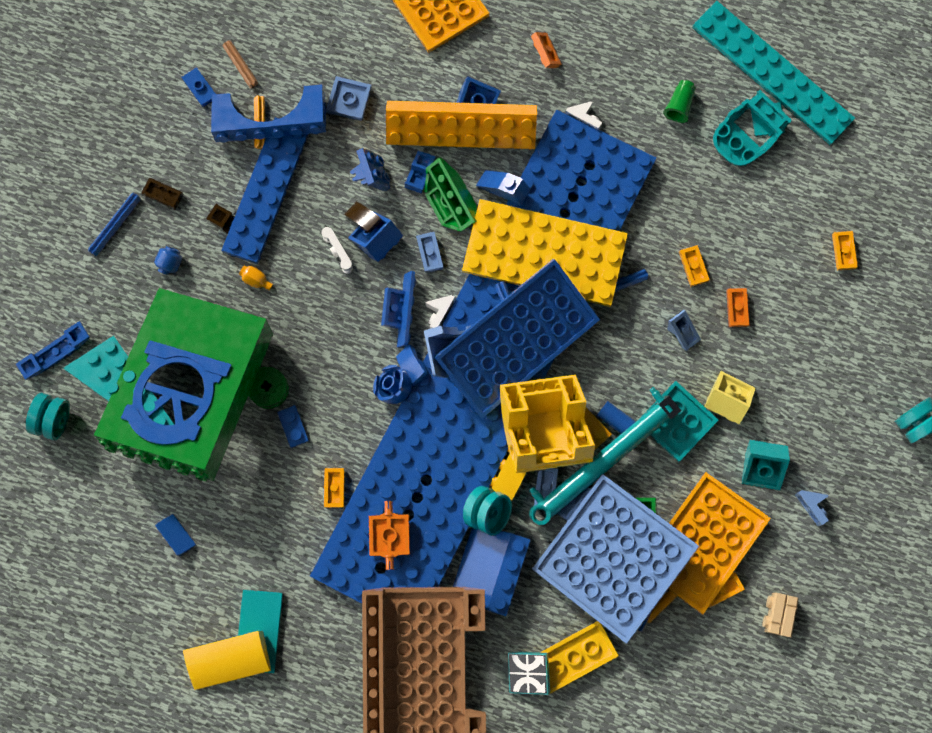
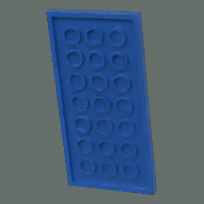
[434,259,600,418]

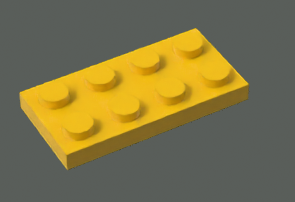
[540,621,618,695]

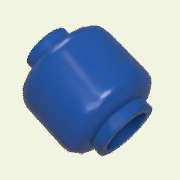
[154,246,182,275]

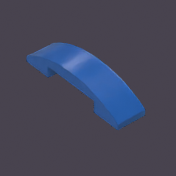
[16,321,90,380]

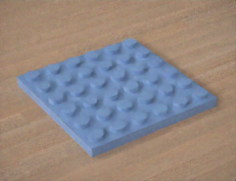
[532,474,700,644]

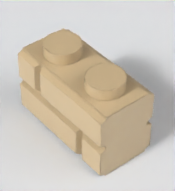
[762,593,799,638]

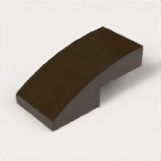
[344,201,382,234]
[206,204,235,234]

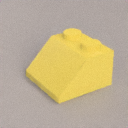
[704,371,755,424]

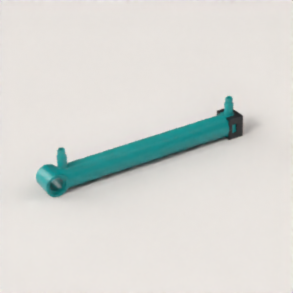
[529,387,682,525]

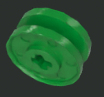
[249,367,289,409]

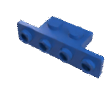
[381,271,416,348]

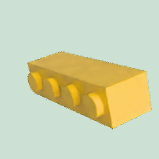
[490,448,526,502]

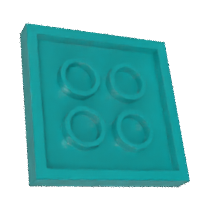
[640,381,718,462]

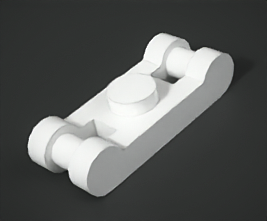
[322,227,353,274]

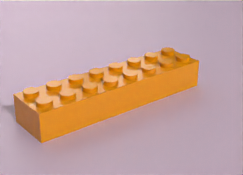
[386,101,537,149]

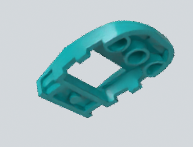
[713,90,792,166]

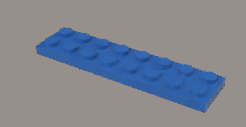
[221,117,309,264]

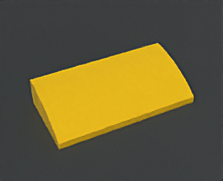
[183,631,271,690]

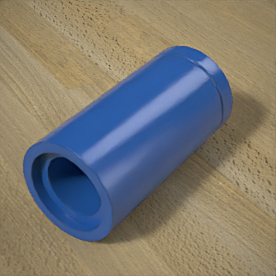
[597,401,636,434]

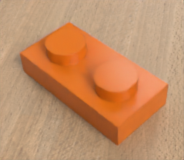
[531,32,561,68]
[726,288,749,327]

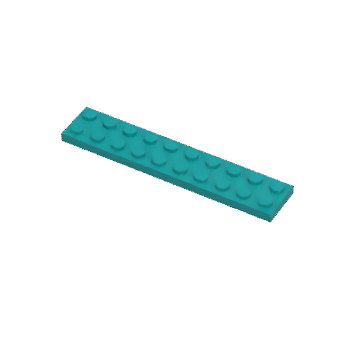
[692,1,855,145]

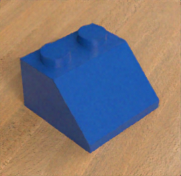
[348,211,404,262]

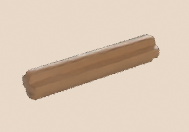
[223,40,258,88]

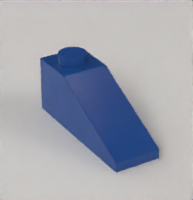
[476,170,530,205]

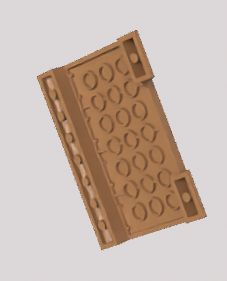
[362,587,486,733]

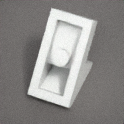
[566,102,602,130]
[426,295,455,329]

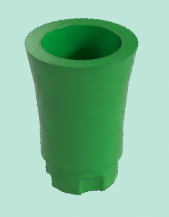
[663,80,696,123]

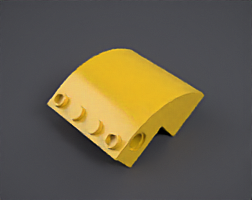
[500,375,595,473]

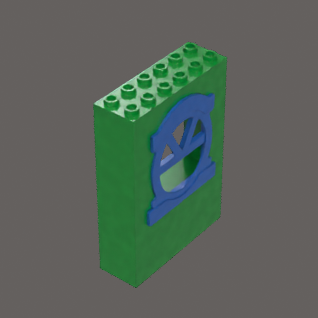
[94,288,273,482]

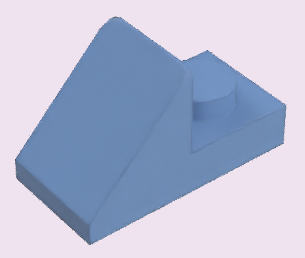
[667,310,701,351]
[795,490,829,526]

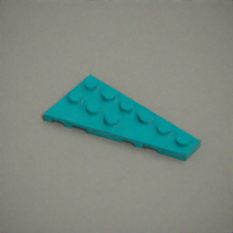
[63,335,174,425]

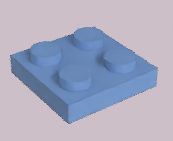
[326,76,372,121]

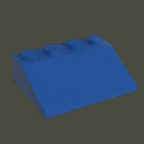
[453,528,530,617]

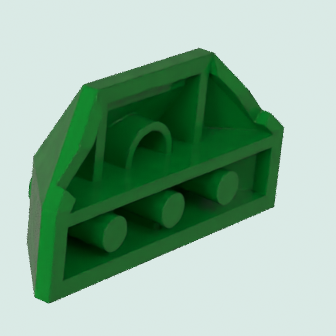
[425,157,477,232]

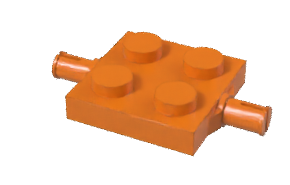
[369,501,410,570]

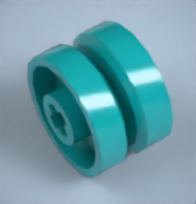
[26,393,70,441]
[894,397,932,444]
[463,486,512,536]

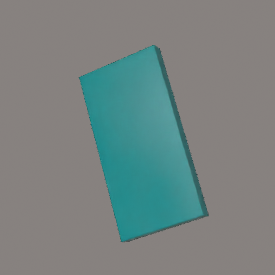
[238,590,283,674]

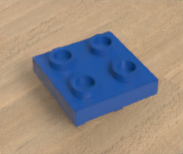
[350,148,391,191]

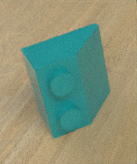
[742,440,790,490]

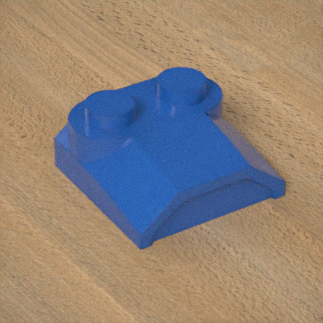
[456,77,501,104]

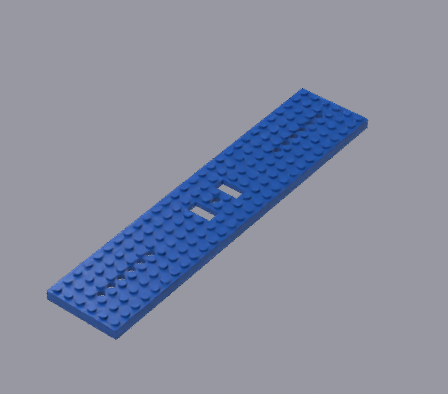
[310,110,656,603]

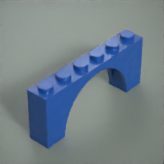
[211,84,326,143]

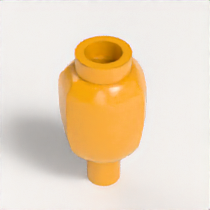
[239,265,273,290]

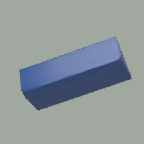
[155,514,196,557]

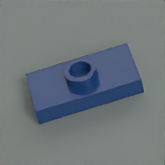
[181,67,216,108]

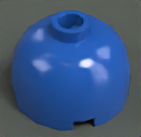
[373,365,412,404]

